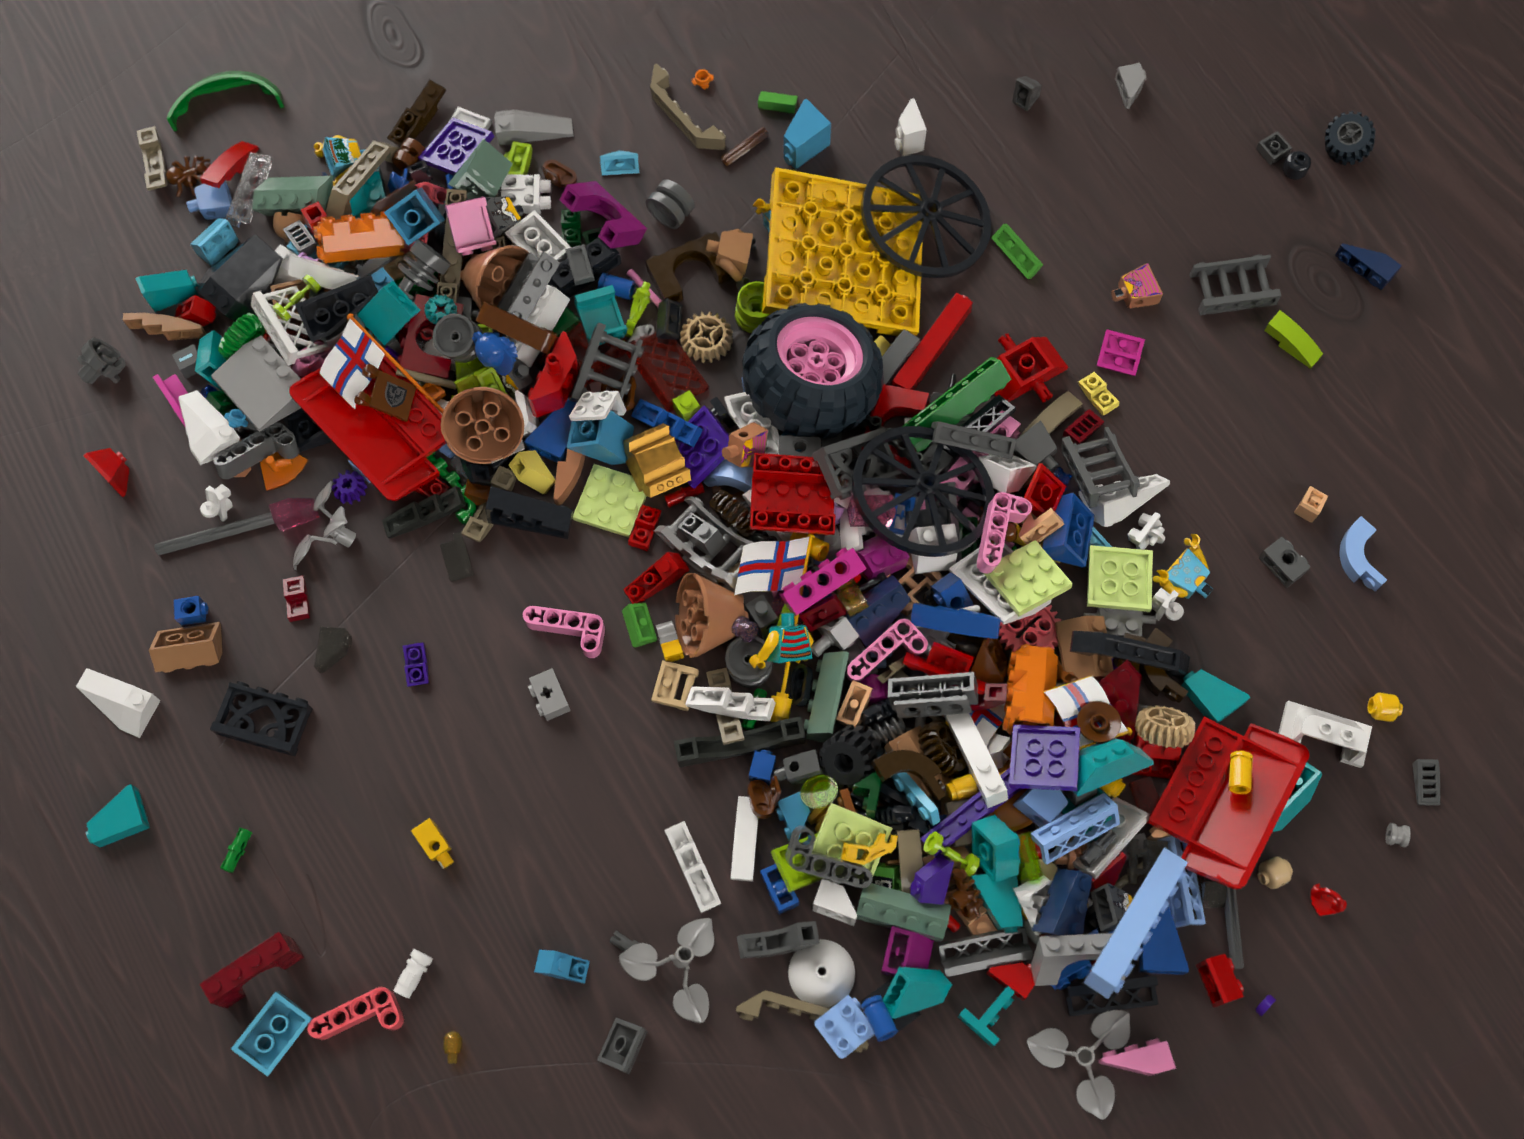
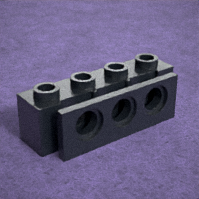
[548,238,621,298]

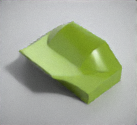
[504,141,532,175]

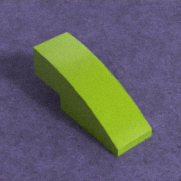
[1264,310,1323,369]

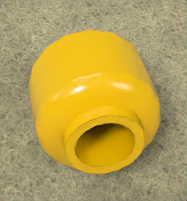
[1368,693,1403,722]

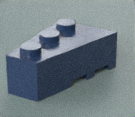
[1031,869,1092,936]

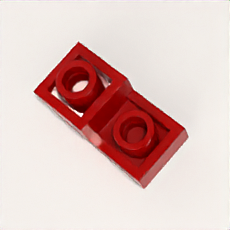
[628,505,662,551]

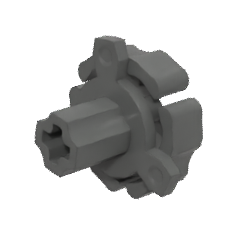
[77,337,126,384]

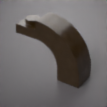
[1139,628,1189,703]
[870,750,946,802]

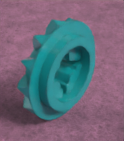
[425,294,457,325]

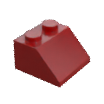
[1196,953,1244,1008]

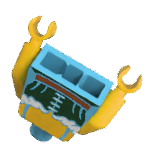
[314,135,366,186]

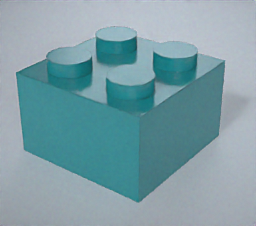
[972,815,1020,882]

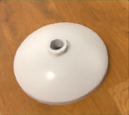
[788,939,855,1008]

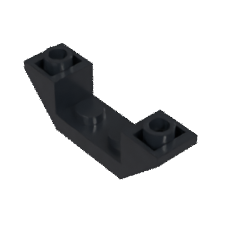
[850,784,930,841]

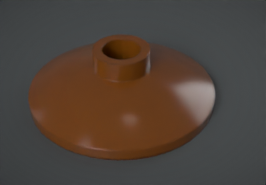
[1077,701,1121,743]

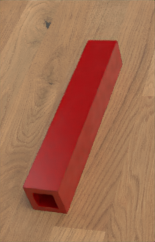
[892,292,973,390]

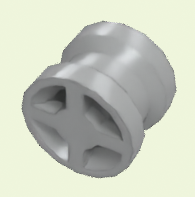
[1386,823,1411,848]

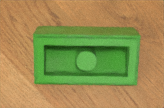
[758,91,798,114]
[622,603,657,647]

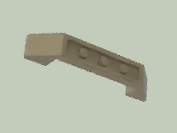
[650,63,726,150]
[325,140,401,219]
[436,189,467,303]
[736,990,869,1053]

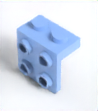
[815,994,875,1059]

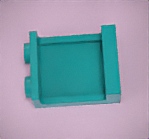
[357,281,421,346]
[574,285,627,345]

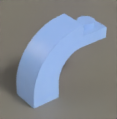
[704,459,753,493]
[1339,516,1387,592]

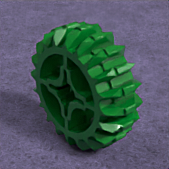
[218,313,265,360]

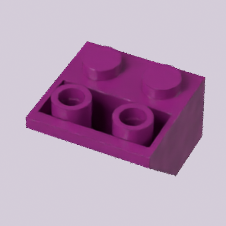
[881,926,934,977]

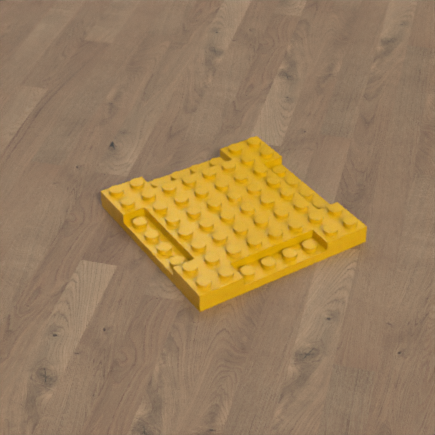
[762,167,922,336]

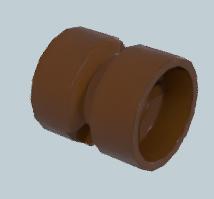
[391,137,425,174]

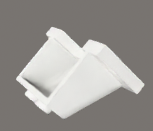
[1278,701,1372,768]

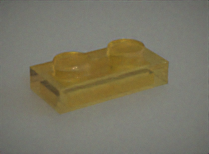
[836,578,869,616]

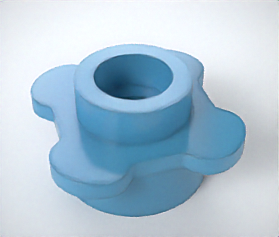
[224,409,248,428]

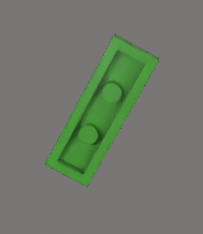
[992,224,1043,279]

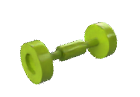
[272,274,321,322]
[924,832,980,877]

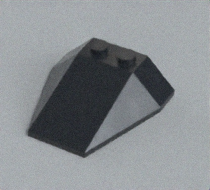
[197,235,283,322]

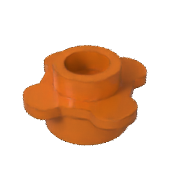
[692,69,714,89]

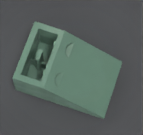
[448,139,513,200]

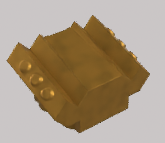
[623,423,691,498]

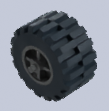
[1325,111,1375,165]

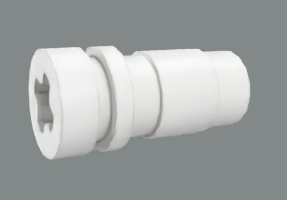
[393,949,433,999]

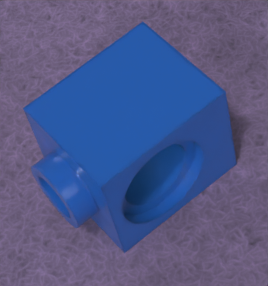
[174,596,209,626]
[749,750,776,785]

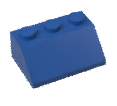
[1043,493,1095,567]

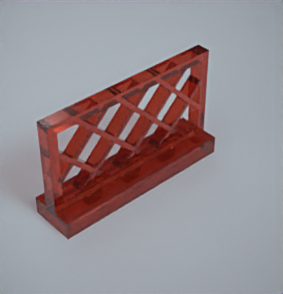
[626,333,709,412]

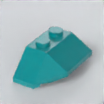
[350,167,387,218]
[1073,738,1154,797]
[1272,763,1322,832]

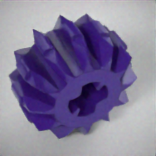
[332,469,367,505]

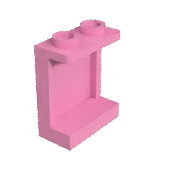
[445,197,497,256]

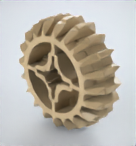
[680,312,733,363]
[1135,705,1195,748]

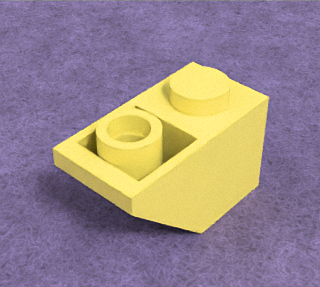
[509,450,556,494]

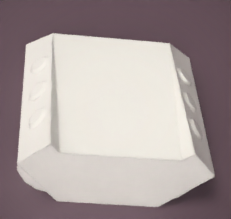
[515,390,540,439]
[1012,874,1052,936]

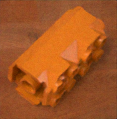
[313,211,404,263]
[1002,644,1058,735]

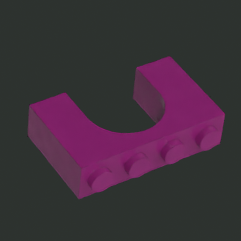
[559,181,647,249]

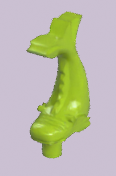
[624,282,651,338]

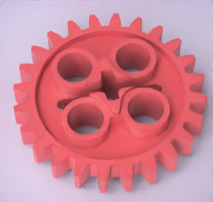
[999,605,1061,652]

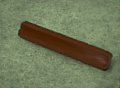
[721,127,769,166]

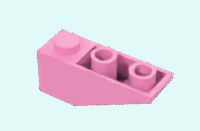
[1098,1038,1176,1076]

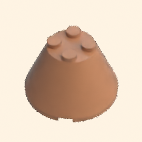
[460,245,529,309]
[441,387,524,464]
[675,573,749,658]

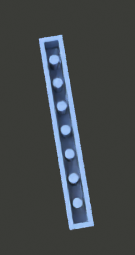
[1084,848,1188,999]

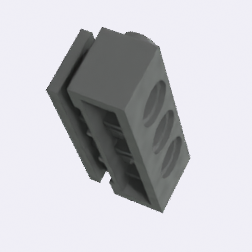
[888,672,978,718]

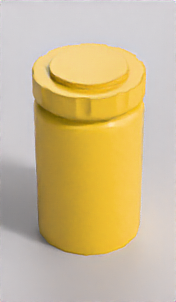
[789,532,829,562]
[1229,751,1253,794]

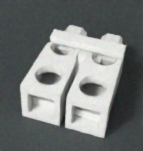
[501,174,552,215]

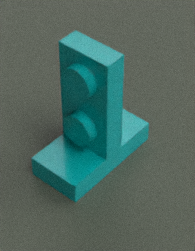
[957,986,1015,1048]

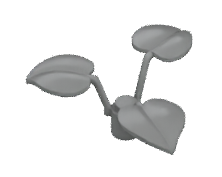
[293,481,356,571]
[619,918,714,1023]
[1027,1010,1130,1120]

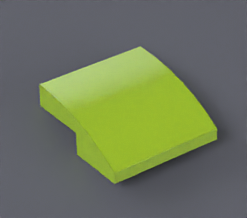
[454,367,507,394]

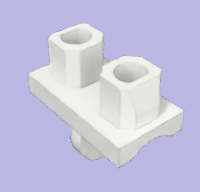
[200,484,233,522]
[1128,512,1165,550]
[1152,588,1184,621]

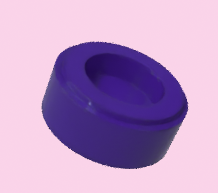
[1255,994,1276,1017]

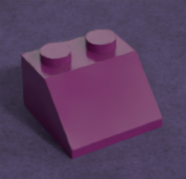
[856,536,910,581]

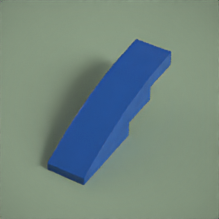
[631,399,703,448]
[911,603,1001,639]

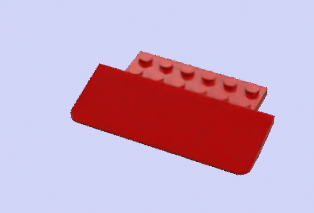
[289,355,446,501]
[1147,716,1310,889]

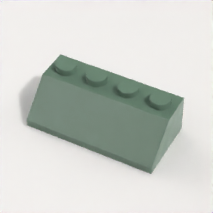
[252,176,334,216]
[803,651,849,743]
[856,883,951,943]

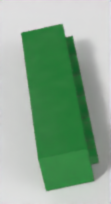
[902,357,1012,452]

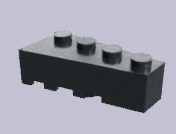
[485,486,573,539]

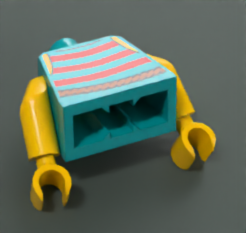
[749,613,814,669]

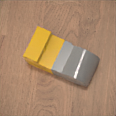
[656,620,684,662]

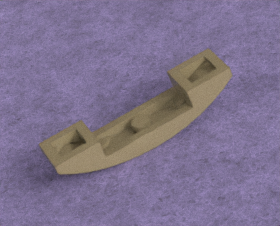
[137,126,167,191]
[1017,391,1083,439]
[461,466,517,543]
[706,667,744,745]
[897,829,923,894]

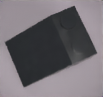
[284,408,333,452]

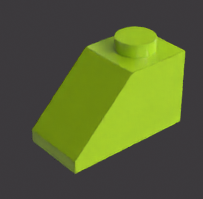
[673,390,701,422]

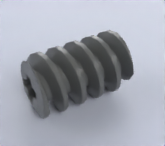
[865,715,906,748]

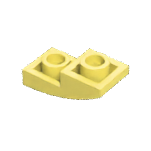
[1078,372,1119,416]

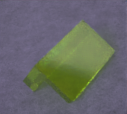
[1017,832,1043,881]

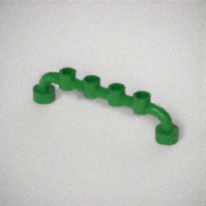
[427,452,476,526]

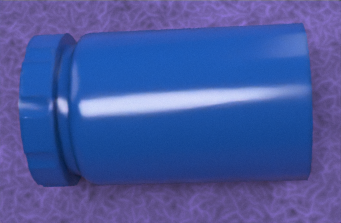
[598,273,635,300]
[861,995,898,1042]

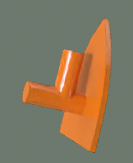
[260,452,308,491]

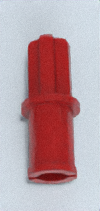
[664,483,705,508]

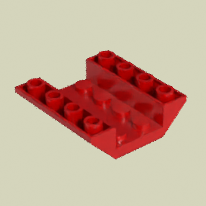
[750,453,836,535]

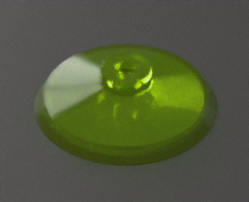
[800,775,838,808]

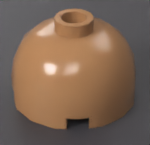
[273,212,305,244]

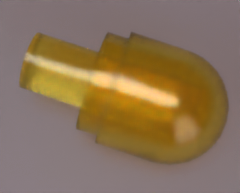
[443,1031,462,1064]

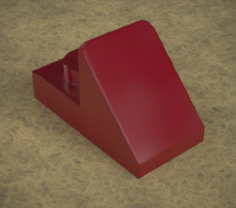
[799,594,847,631]

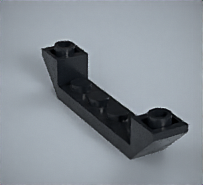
[1069,631,1190,677]

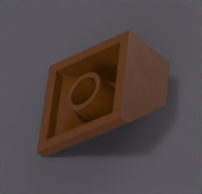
[971,638,1010,684]

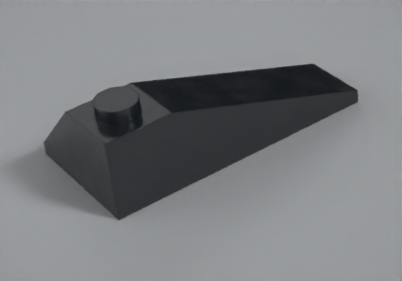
[295,275,378,342]

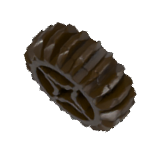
[709,490,756,539]
[918,720,967,778]

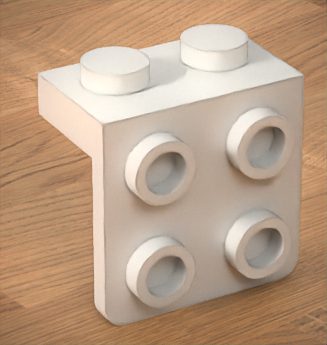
[569,391,626,421]

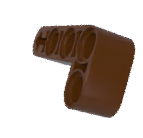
[476,302,558,354]

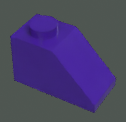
[910,854,954,905]

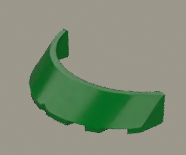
[167,71,284,132]

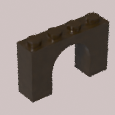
[646,232,733,302]

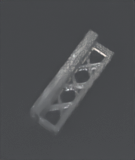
[226,152,273,228]

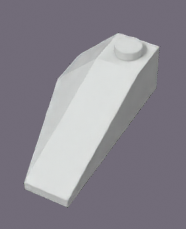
[1079,474,1170,527]

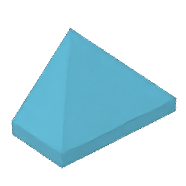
[600,151,639,175]

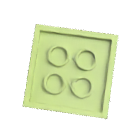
[573,464,647,538]
[983,540,1072,617]
[1087,545,1153,612]
[812,803,893,879]

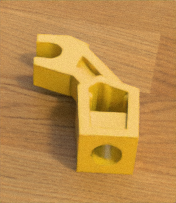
[841,833,898,865]

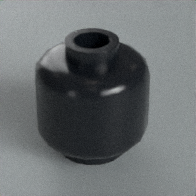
[1283,151,1311,180]

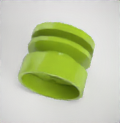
[735,281,770,333]

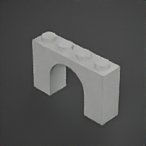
[1031,933,1131,986]

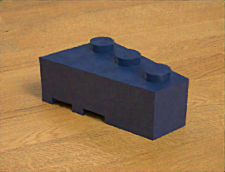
[844,575,911,648]

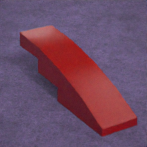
[200,141,259,189]

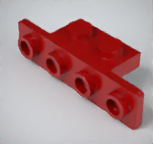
[903,642,986,695]

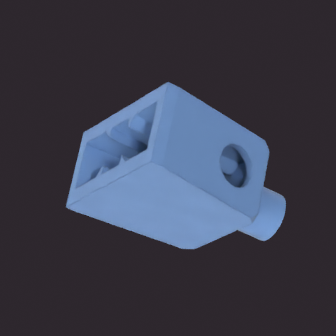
[186,181,236,220]
[1013,789,1068,827]

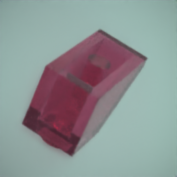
[269,498,320,532]

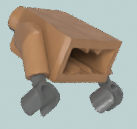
[706,229,756,291]

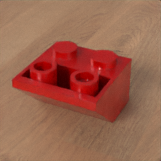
[1133,732,1182,779]

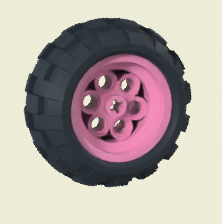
[742,303,884,439]

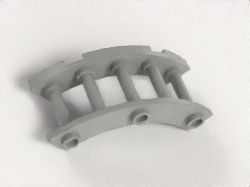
[654,497,755,593]

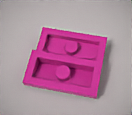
[1097,329,1145,376]

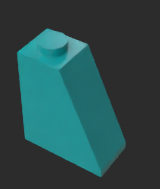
[136,270,199,312]
[195,330,227,390]
[1181,670,1251,723]
[86,784,150,847]
[969,874,1023,933]
[883,967,952,1018]

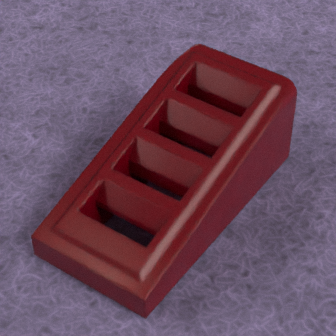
[1062,409,1104,445]

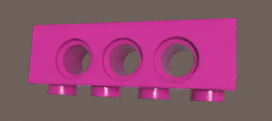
[780,547,867,616]

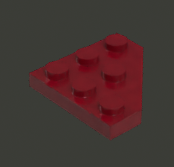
[1098,659,1141,742]

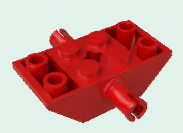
[528,331,579,418]
[994,333,1069,403]

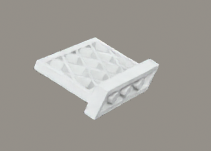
[251,286,330,366]

